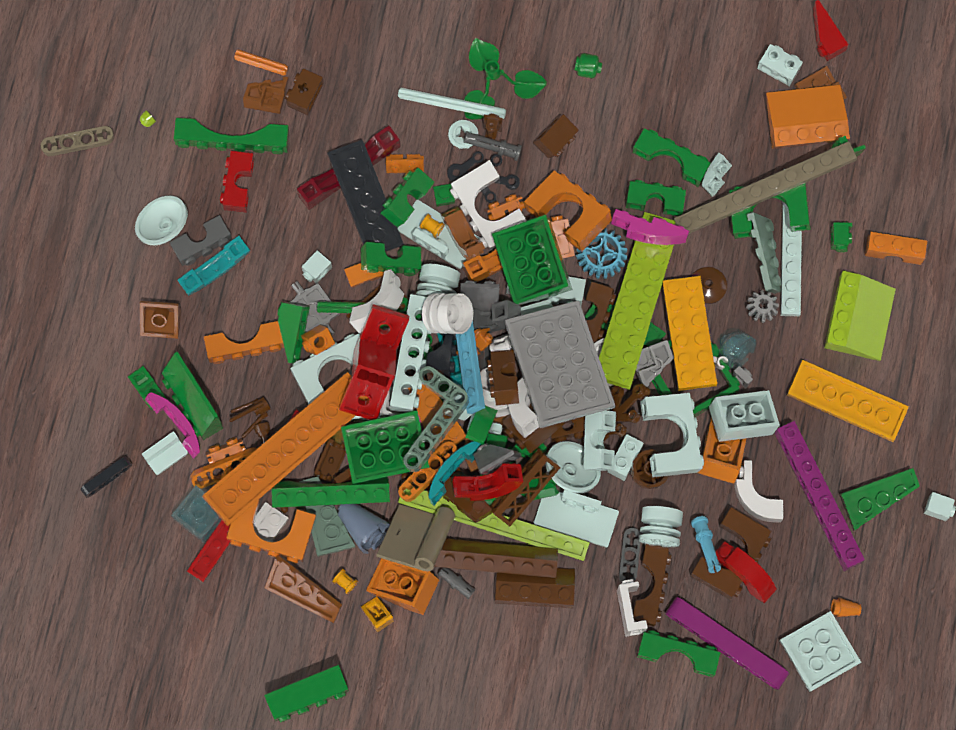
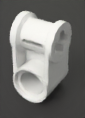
[490,334,515,353]

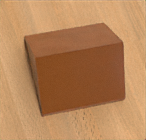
[140,301,181,339]

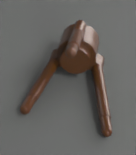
[229,397,271,438]

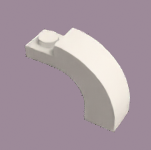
[350,270,404,334]
[508,378,539,438]
[734,460,783,522]

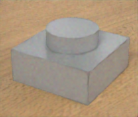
[732,366,753,389]

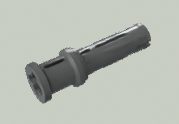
[463,131,522,161]

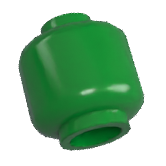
[574,53,602,79]

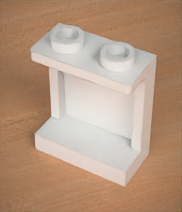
[617,579,647,637]

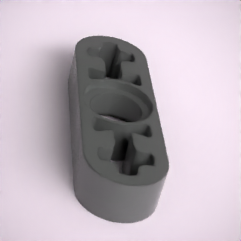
[619,528,641,582]

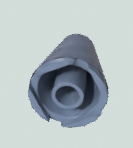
[338,504,390,554]

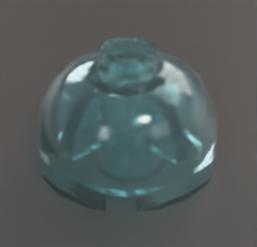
[719,331,756,370]

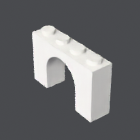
[450,160,527,250]

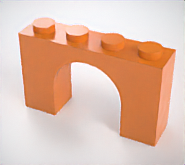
[524,170,612,252]
[227,499,316,564]

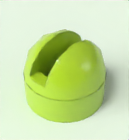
[140,110,156,127]

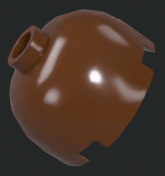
[630,449,668,489]

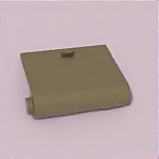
[377,504,455,571]

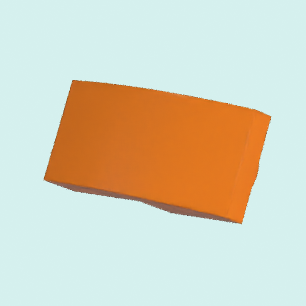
[344,263,384,288]

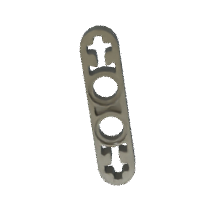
[41,126,114,156]

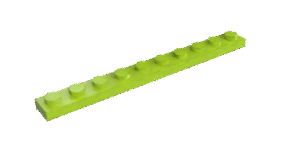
[398,487,590,561]

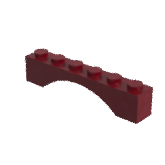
[297,126,400,210]

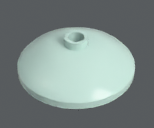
[135,196,188,245]
[546,441,601,493]

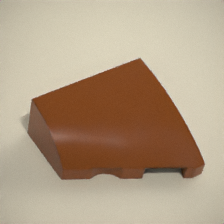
[243,77,288,114]

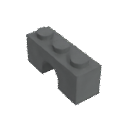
[169,215,232,266]
[473,300,521,333]

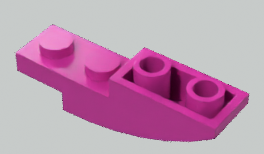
[611,209,689,245]

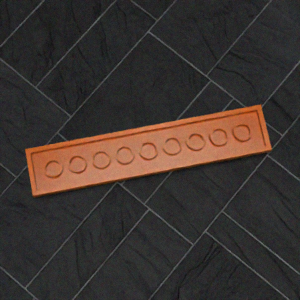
[202,372,369,526]

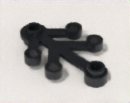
[447,151,520,203]

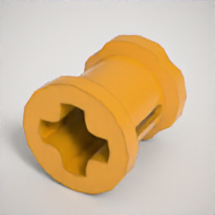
[420,214,445,238]
[332,569,358,595]

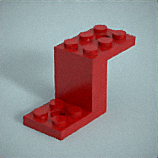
[339,304,410,420]

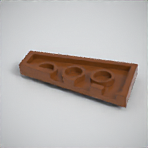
[264,555,342,623]

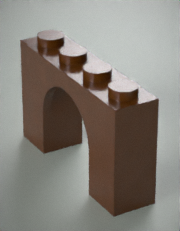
[691,507,772,600]

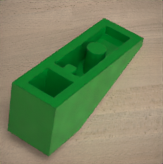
[278,302,310,363]

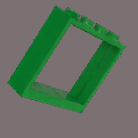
[651,340,740,417]

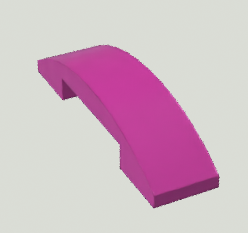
[145,392,200,459]

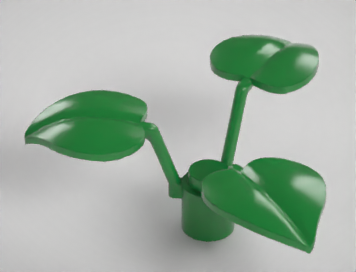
[464,38,547,120]

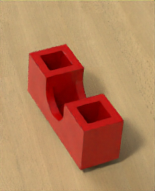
[220,151,255,213]

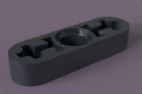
[80,457,132,498]

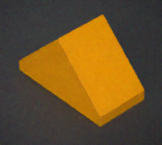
[361,596,394,632]

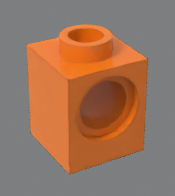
[301,325,335,355]

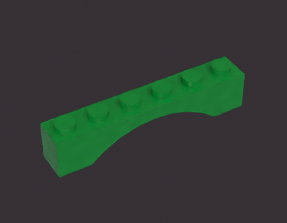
[174,118,289,155]
[272,477,390,508]

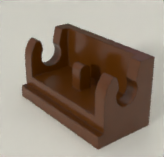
[314,438,346,484]

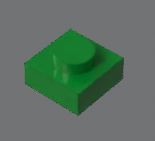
[433,184,455,207]

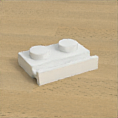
[254,502,289,542]

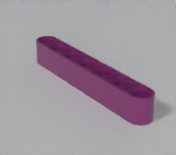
[665,597,789,690]

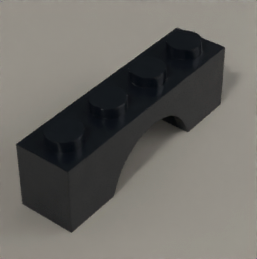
[426,333,457,380]

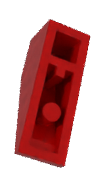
[813,0,848,61]

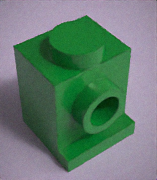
[831,222,852,252]

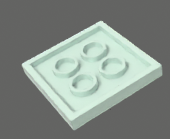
[780,611,861,692]

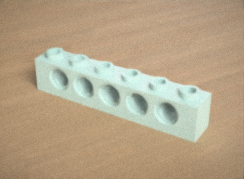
[390,294,431,413]

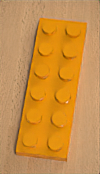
[662,276,717,391]
[787,360,909,442]

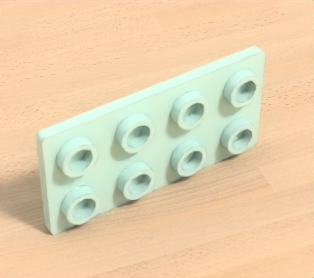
[398,200,480,269]
[534,490,619,548]

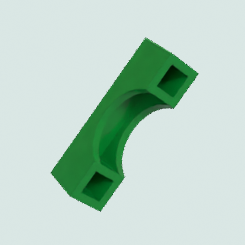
[632,128,711,187]
[637,630,721,677]

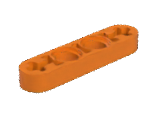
[398,441,458,502]
[190,447,258,489]

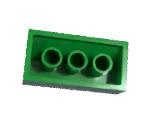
[264,665,349,723]

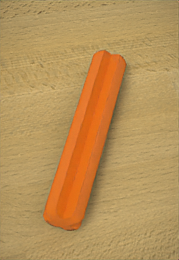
[234,49,288,76]

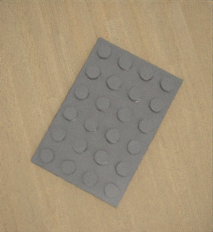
[505,300,615,428]

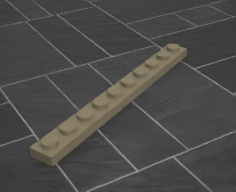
[674,142,857,234]

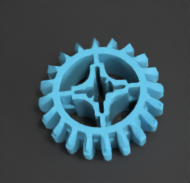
[576,229,627,279]

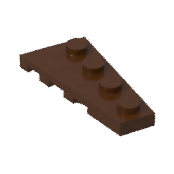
[417,455,492,523]

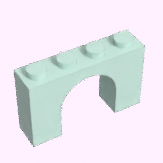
[290,334,360,405]
[640,393,704,477]

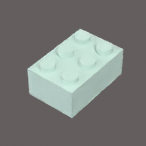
[709,390,780,442]

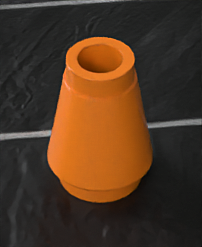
[831,598,861,617]

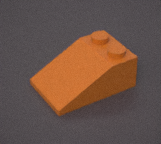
[697,417,746,484]
[366,558,439,615]

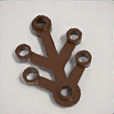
[604,384,650,441]

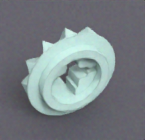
[448,120,478,149]

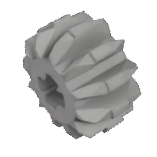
[746,290,779,323]

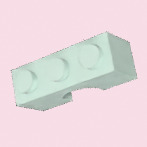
[584,410,616,471]

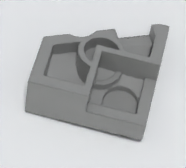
[636,340,674,387]

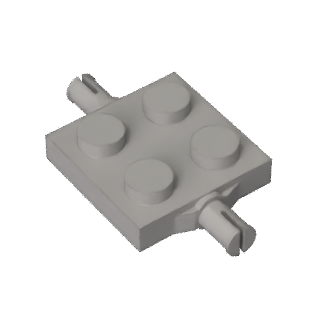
[289,281,340,335]

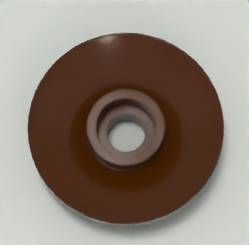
[691,267,727,304]

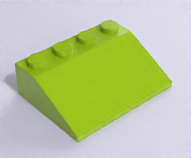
[824,271,896,361]

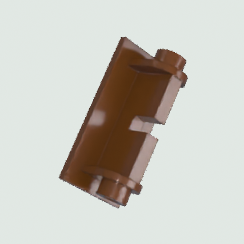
[483,114,503,140]

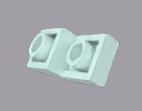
[702,153,732,197]

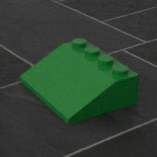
[492,215,573,305]
[162,352,223,441]
[341,411,430,484]

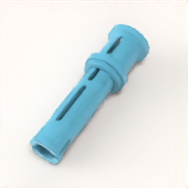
[691,516,721,573]

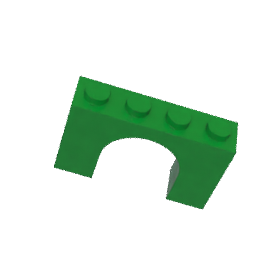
[729,183,811,239]

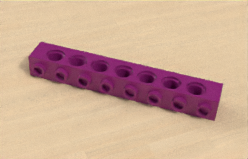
[774,421,865,572]

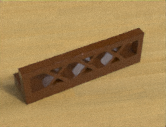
[489,448,561,527]

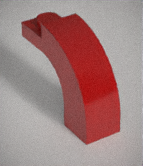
[452,464,523,501]
[716,542,777,604]

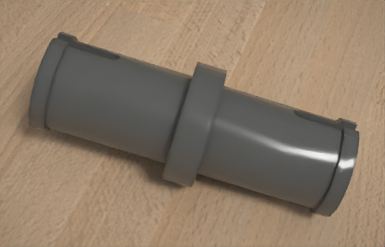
[438,567,476,599]

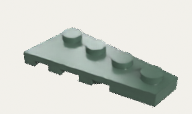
[747,212,781,294]

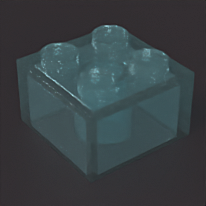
[171,485,222,543]

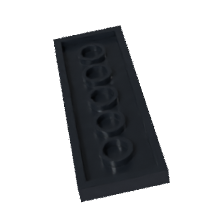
[327,139,404,252]

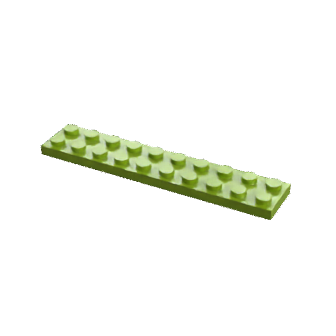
[599,212,677,390]

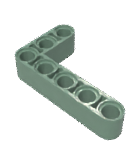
[404,366,469,472]

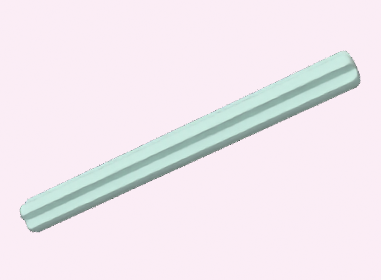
[398,88,506,119]

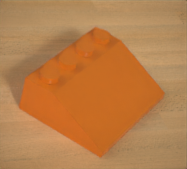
[766,85,850,149]

